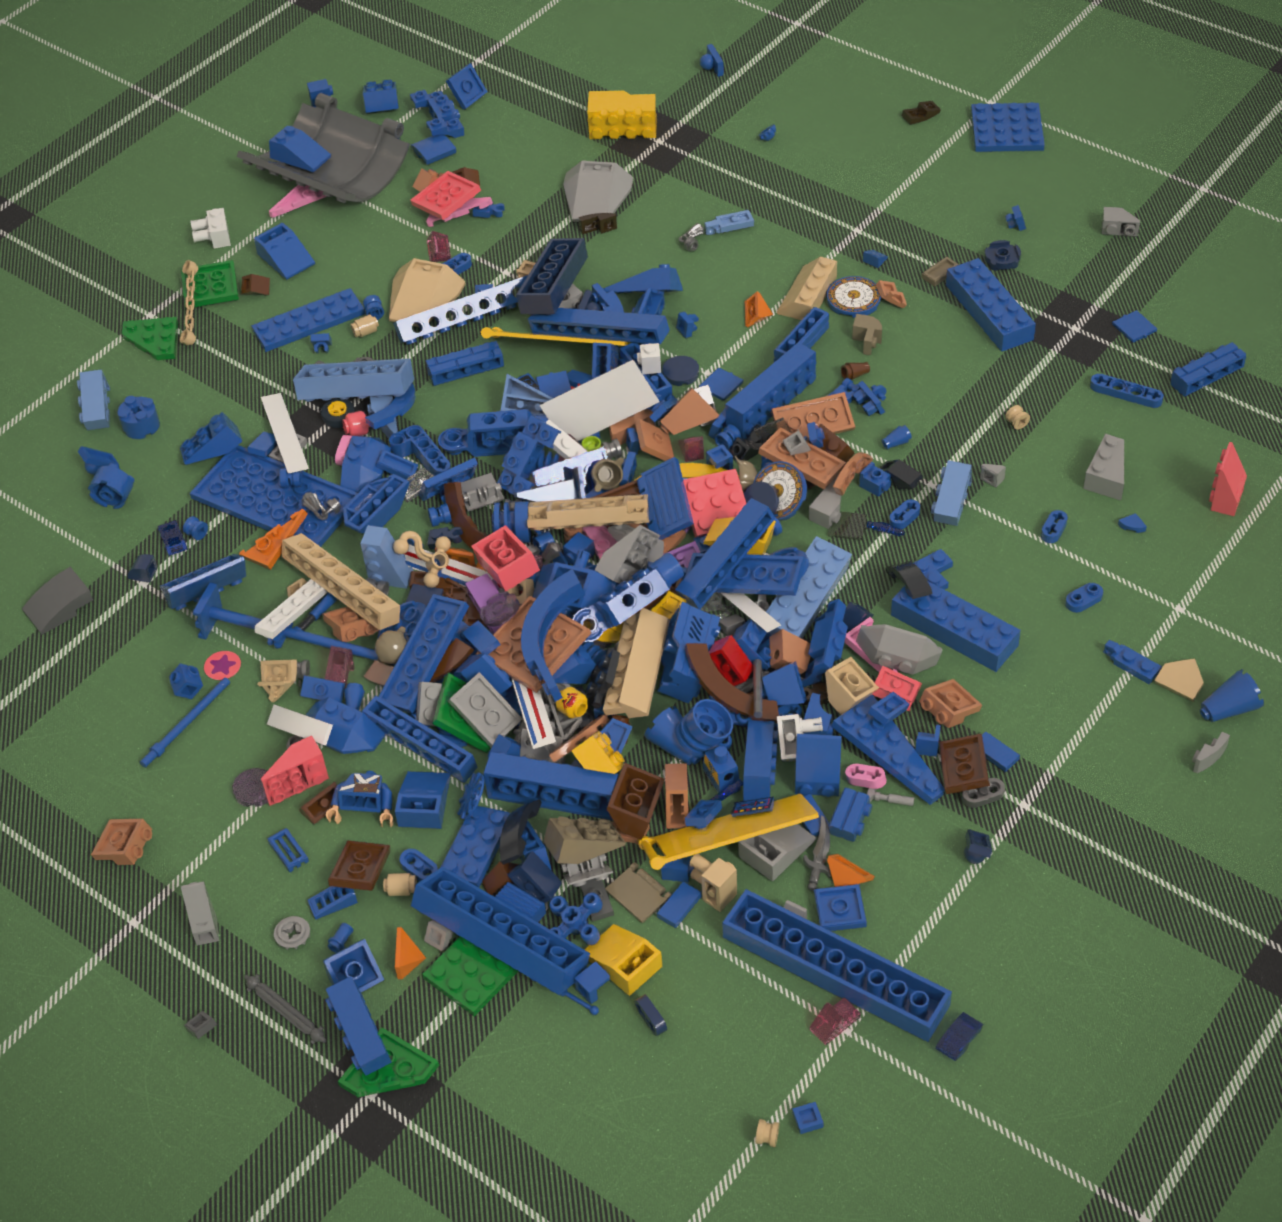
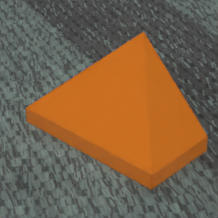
[745,291,773,327]
[434,547,475,567]
[827,854,875,887]
[395,927,426,979]

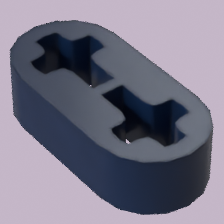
[634,994,667,1036]

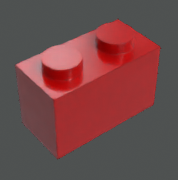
[709,635,753,686]

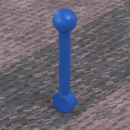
[560,990,599,1015]

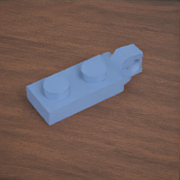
[704,210,754,235]

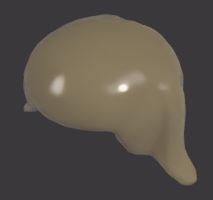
[735,456,758,494]
[591,458,624,492]
[375,627,407,664]

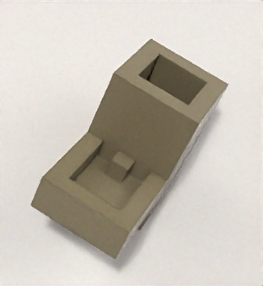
[852,314,882,355]

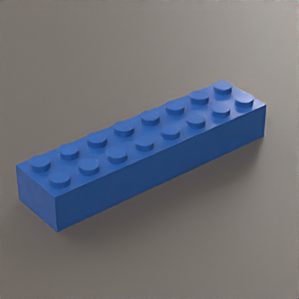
[411,867,590,995]

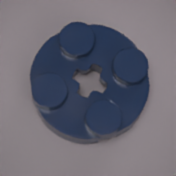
[984,240,1021,270]

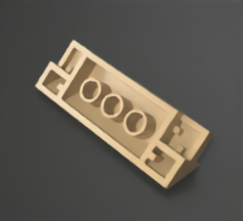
[527,494,649,530]
[603,608,670,718]

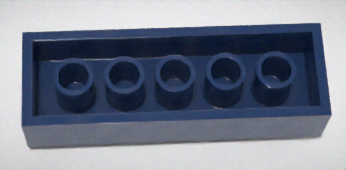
[516,238,588,315]

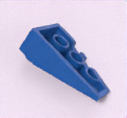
[603,264,683,293]

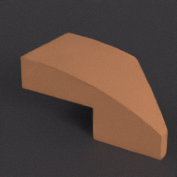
[876,280,907,308]

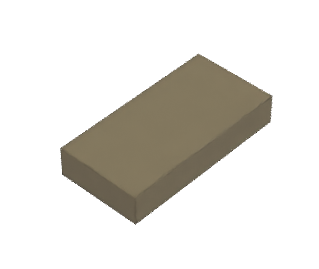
[922,257,959,287]

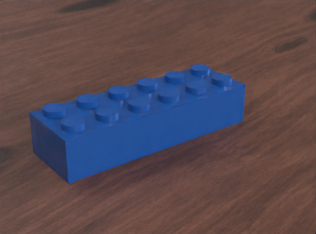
[946,258,1036,352]
[725,342,816,439]
[891,581,1021,672]
[484,752,618,821]

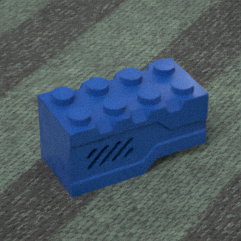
[658,602,721,704]

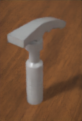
[867,788,914,806]

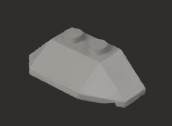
[856,624,942,675]
[540,683,583,742]

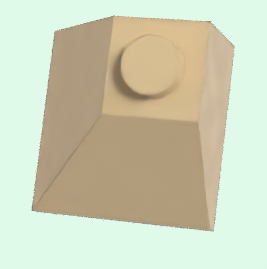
[825,657,879,715]

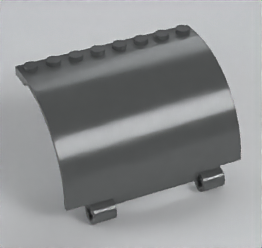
[237,93,410,203]

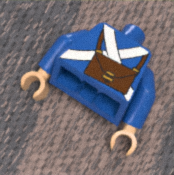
[326,771,394,827]

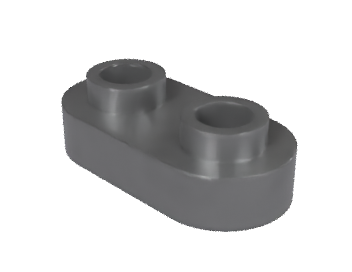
[962,778,1005,808]

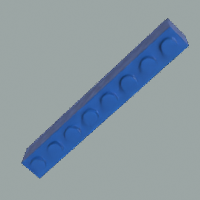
[528,308,670,344]

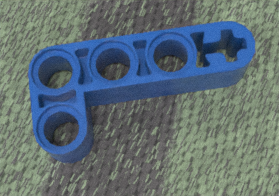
[389,425,451,477]

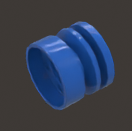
[492,501,531,543]
[676,699,733,757]

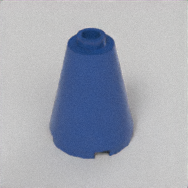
[1200,669,1264,722]
[644,706,702,765]

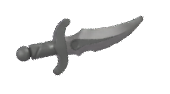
[803,816,832,891]

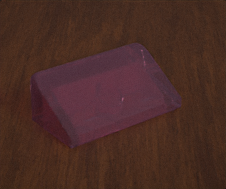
[427,231,451,262]

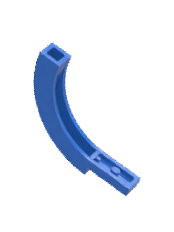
[521,569,585,702]

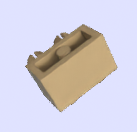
[690,853,737,912]

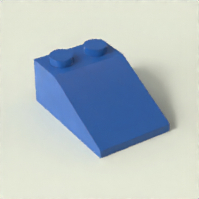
[269,126,331,172]
[795,734,842,797]

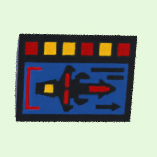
[731,796,774,817]

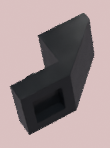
[729,424,772,461]
[879,459,923,490]

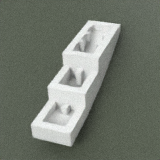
[267,705,333,745]

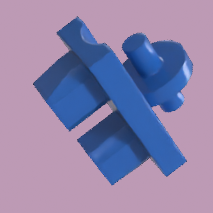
[853,381,886,416]

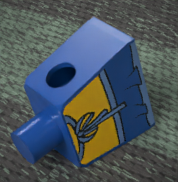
[703,745,741,799]

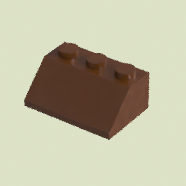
[607,762,665,840]

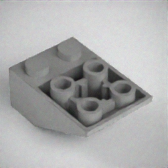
[595,525,660,584]
[738,824,816,882]

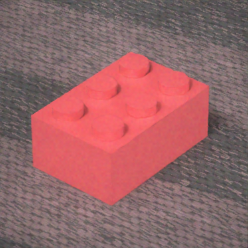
[471,525,540,592]

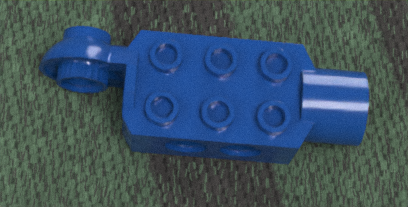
[438,409,549,457]
[573,553,684,642]

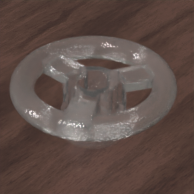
[700,592,734,620]

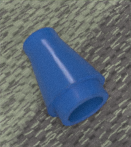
[882,425,912,450]
[344,683,365,711]

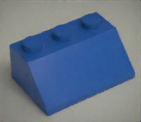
[552,645,596,684]

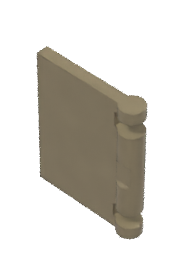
[605,862,672,923]

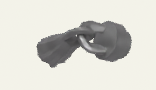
[679,223,704,251]
[302,492,342,520]
[527,542,562,569]

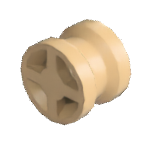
[1005,405,1030,430]
[755,1119,780,1147]

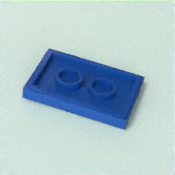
[419,458,478,501]

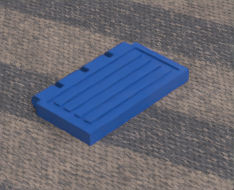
[637,457,694,540]

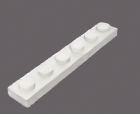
[255,579,328,639]

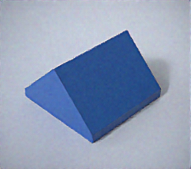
[323,939,384,992]

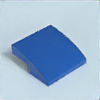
[411,134,456,165]

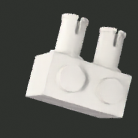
[191,208,231,249]
[777,714,823,762]

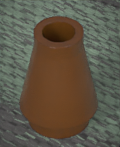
[841,362,870,380]

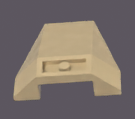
[389,258,466,327]

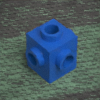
[169,663,203,699]

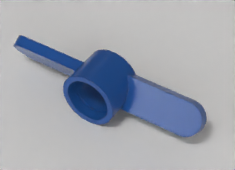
[528,515,568,565]

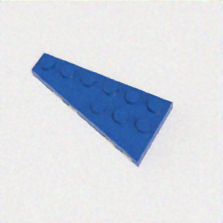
[831,694,945,805]

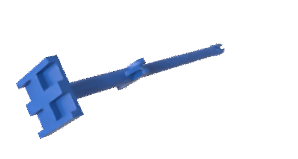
[193,582,396,666]

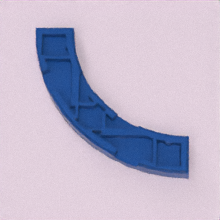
[365,383,416,429]

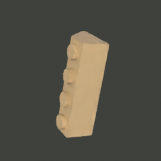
[777,257,837,320]

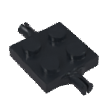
[585,648,620,708]

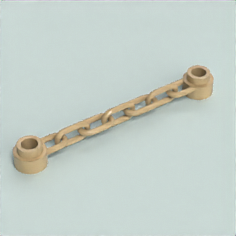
[180,260,198,346]

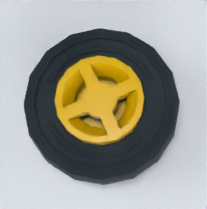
[321,398,355,428]

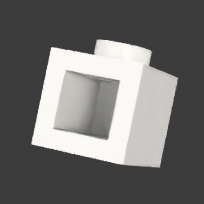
[637,343,661,374]

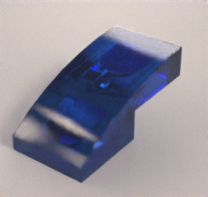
[158,520,188,556]
[935,1012,983,1061]

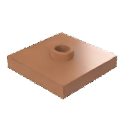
[635,419,674,461]

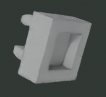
[424,920,453,951]

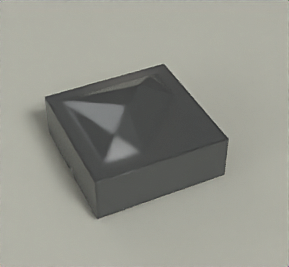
[184,1011,217,1039]

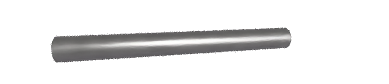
[753,659,763,718]

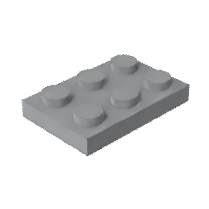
[448,672,522,748]

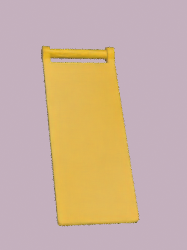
[481,327,631,346]
[637,794,819,870]

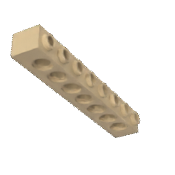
[282,533,400,630]

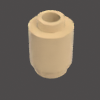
[350,314,379,338]
[383,873,417,896]

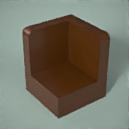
[452,167,480,186]
[241,274,270,295]

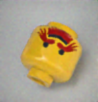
[556,687,588,719]

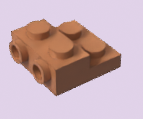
[323,606,379,642]
[919,679,982,728]
[91,819,152,865]

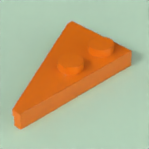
[239,509,308,570]

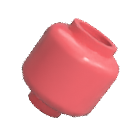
[342,411,371,436]

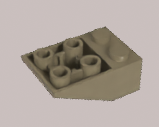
[543,817,626,864]

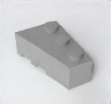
[1083,434,1124,500]

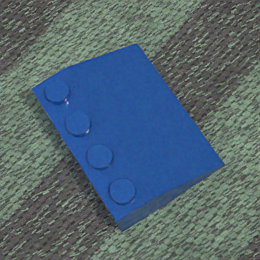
[160,554,246,611]

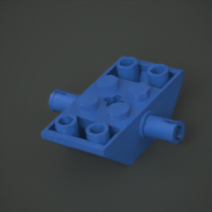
[532,550,618,617]

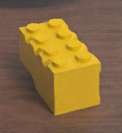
[587,91,657,139]

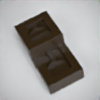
[901,101,941,124]
[579,213,617,235]

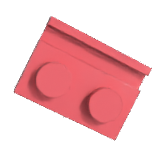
[873,666,922,711]

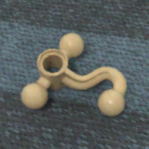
[393,531,451,588]

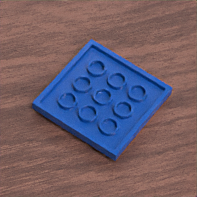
[971,102,1045,152]

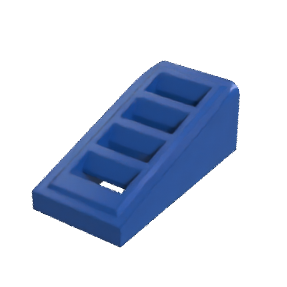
[308,886,358,920]

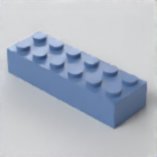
[293,358,414,401]
[766,536,852,639]

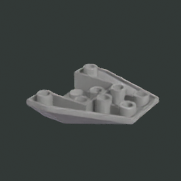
[563,161,633,222]

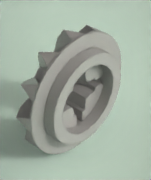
[274,916,310,950]

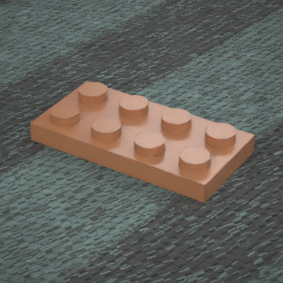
[771,392,855,439]
[758,427,846,489]

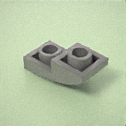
[1192,732,1230,773]

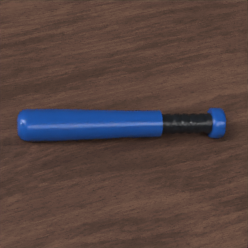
[293,592,338,631]

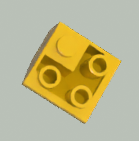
[572,731,625,774]

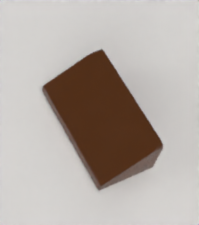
[299,782,337,825]

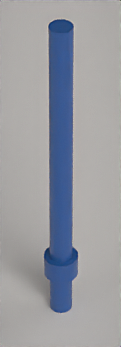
[140,677,230,768]

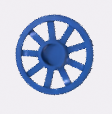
[457,772,485,819]

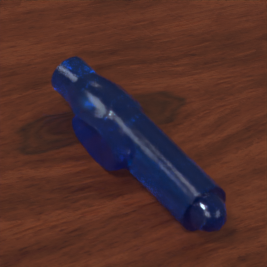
[867,521,905,536]
[710,779,743,802]

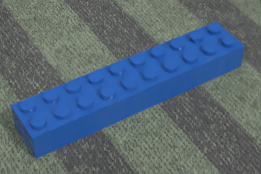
[722,889,952,1042]

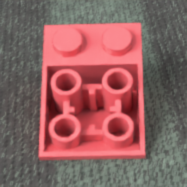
[1209,442,1247,516]
[261,736,329,806]

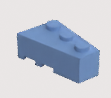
[77,370,110,430]
[500,374,553,415]
[931,460,972,526]
[360,525,414,589]

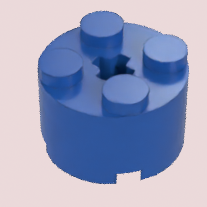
[117,396,160,439]
[88,463,135,509]

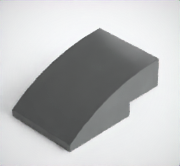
[22,567,93,635]

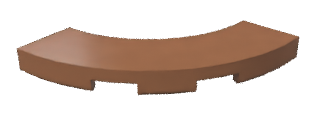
[833,452,873,496]
[549,713,609,762]

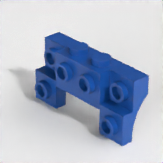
[410,90,465,138]
[497,415,562,501]
[801,599,848,687]

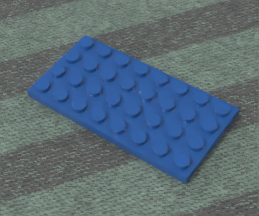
[190,445,358,547]

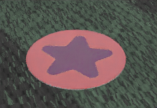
[204,651,241,680]

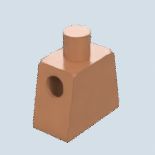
[769,629,811,674]

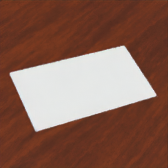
[540,360,659,442]

